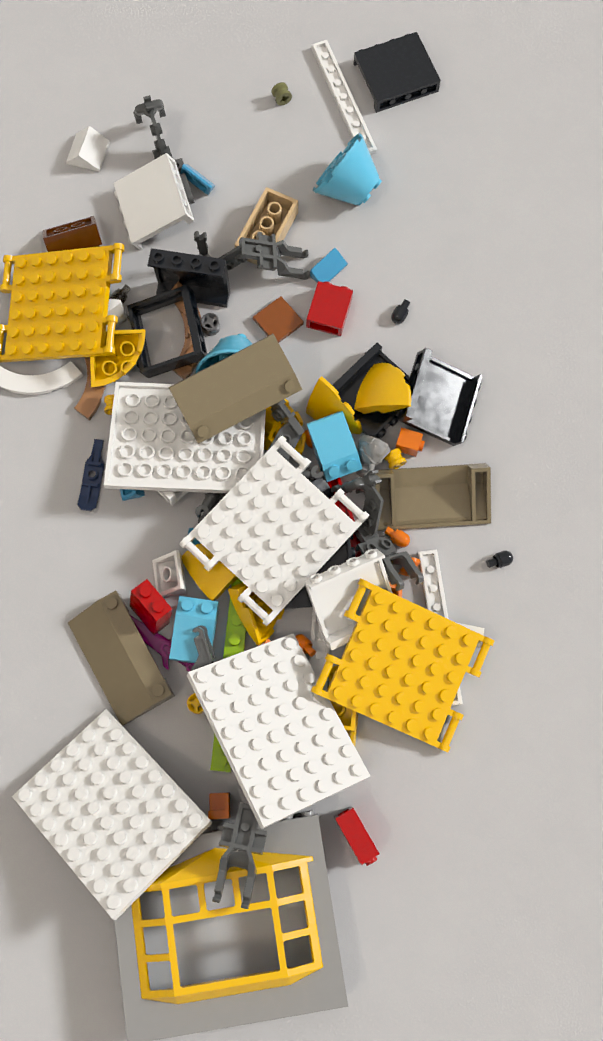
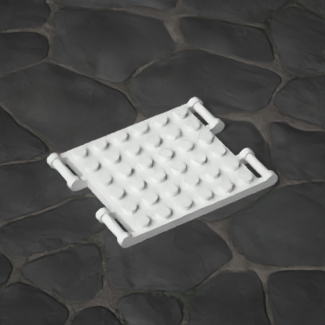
[179,436,370,626]

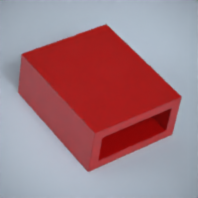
[306,281,353,336]
[129,579,173,635]
[334,807,380,866]

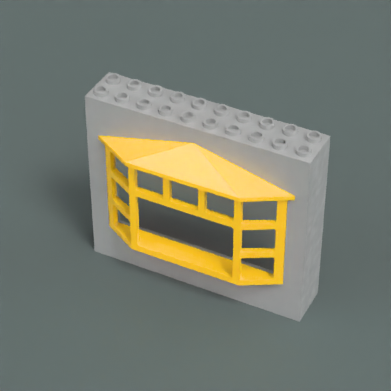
[114,810,348,1041]

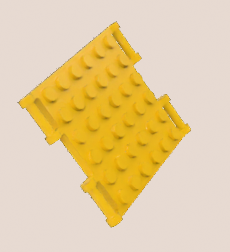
[0,243,125,363]
[311,578,494,752]

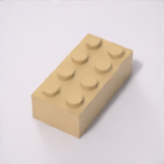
[235,187,298,265]

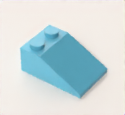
[306,411,362,482]
[169,596,219,663]

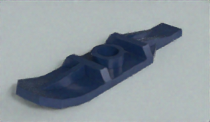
[77,439,105,511]

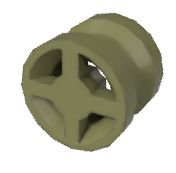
[271,82,292,106]

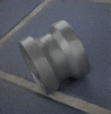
[201,313,220,336]

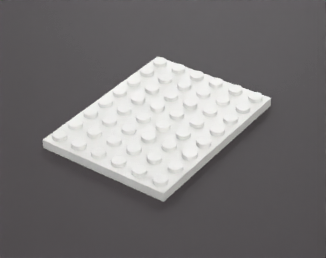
[104,382,266,493]
[187,633,370,830]
[12,709,213,921]

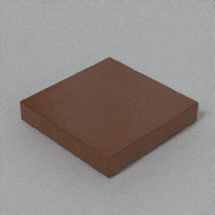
[253,296,304,343]

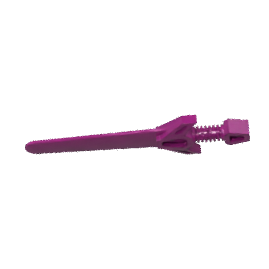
[129,614,194,672]

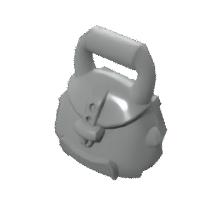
[356,434,391,477]

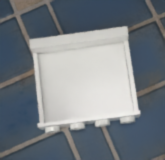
[113,153,194,250]
[304,549,392,650]

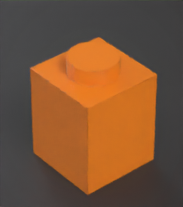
[395,427,425,457]

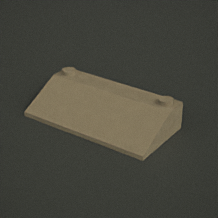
[168,334,303,444]
[375,463,491,531]
[68,591,175,726]

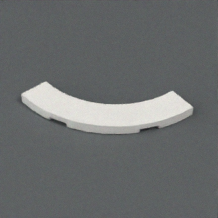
[0,361,84,395]

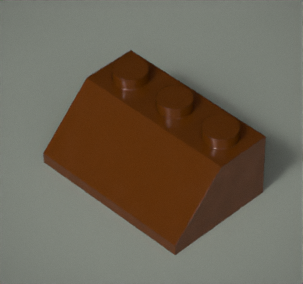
[43,216,102,252]

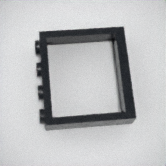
[127,285,208,378]

